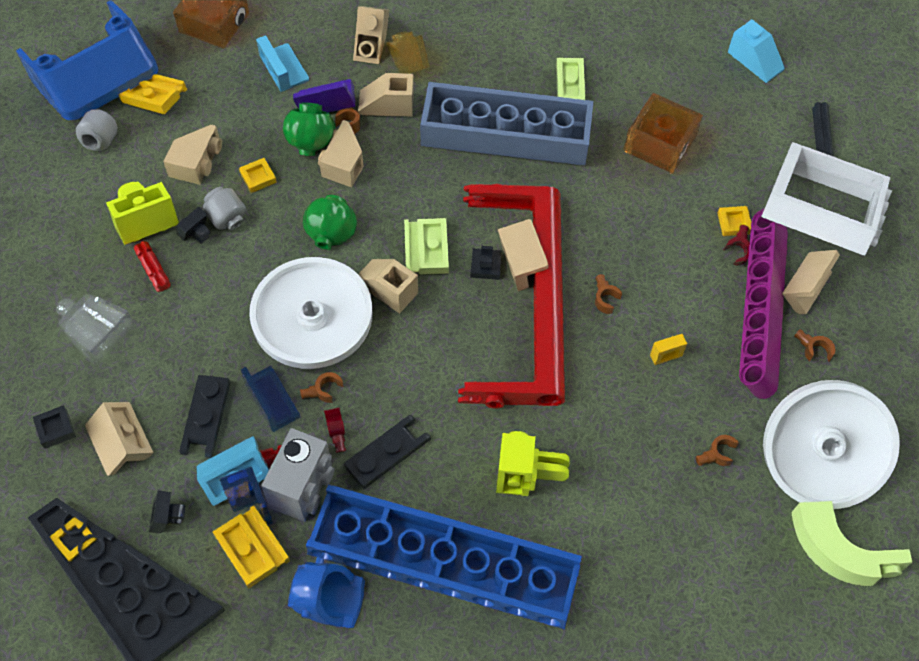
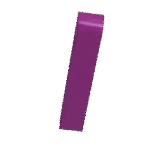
[739,208,788,399]

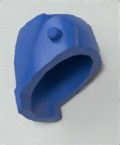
[288,557,365,628]

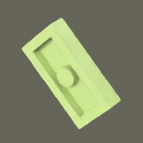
[556,58,585,100]

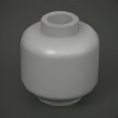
[76,109,118,151]
[203,187,246,230]

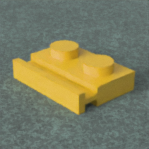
[118,74,187,115]
[213,505,290,589]

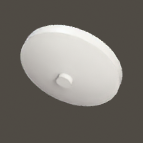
[250,257,373,369]
[763,380,900,509]

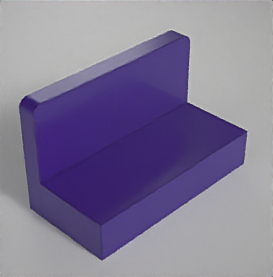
[293,79,355,112]

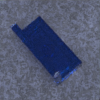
[240,366,301,432]
[220,466,273,525]

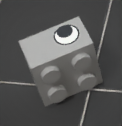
[261,428,334,522]

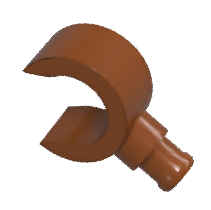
[335,107,360,134]
[595,274,622,314]
[794,329,836,362]
[300,372,344,403]
[695,435,739,466]

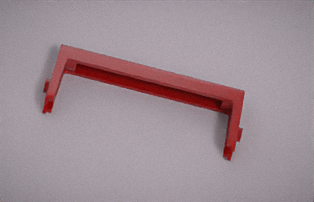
[458,184,565,409]

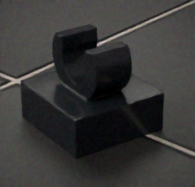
[176,207,211,244]
[470,246,502,280]
[33,405,76,449]
[149,490,186,533]

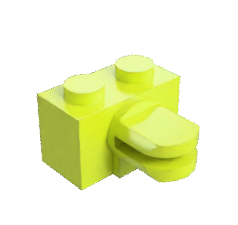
[106,182,179,245]
[496,431,570,496]

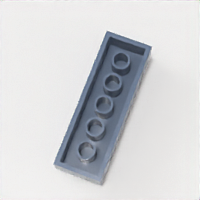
[420,82,593,166]

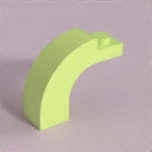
[792,501,912,586]

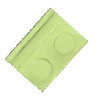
[404,218,449,274]

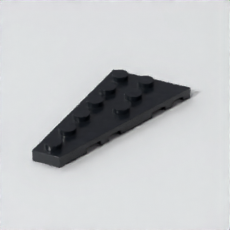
[28,498,226,661]

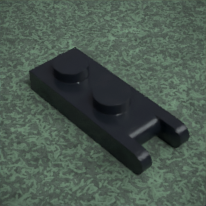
[180,375,230,458]
[344,415,431,490]

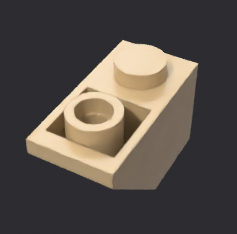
[353,6,389,64]
[358,73,414,117]
[318,120,364,187]
[163,125,222,185]
[358,259,418,314]

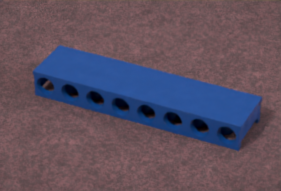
[306,484,582,630]

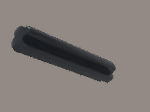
[812,102,834,157]

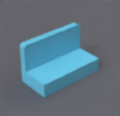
[256,35,309,92]
[197,436,269,506]

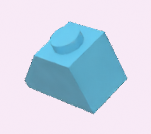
[728,20,785,83]

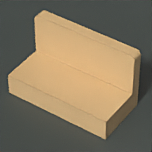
[498,219,549,291]
[782,250,840,314]
[85,402,154,476]

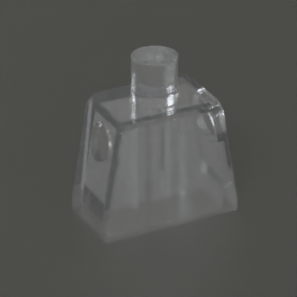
[56,294,135,366]

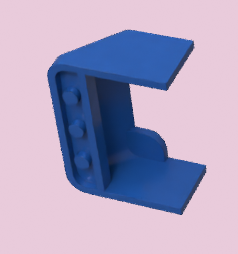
[16,0,158,120]

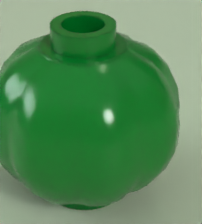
[283,103,335,156]
[302,195,357,250]

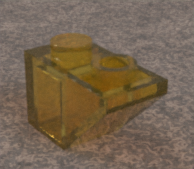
[385,31,430,74]

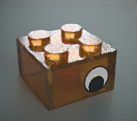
[173,0,249,49]
[624,93,703,174]

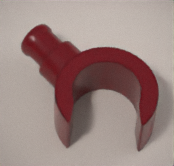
[723,225,750,265]
[324,407,346,453]

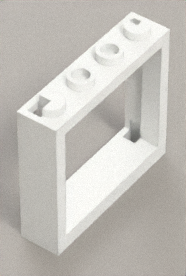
[761,142,892,256]

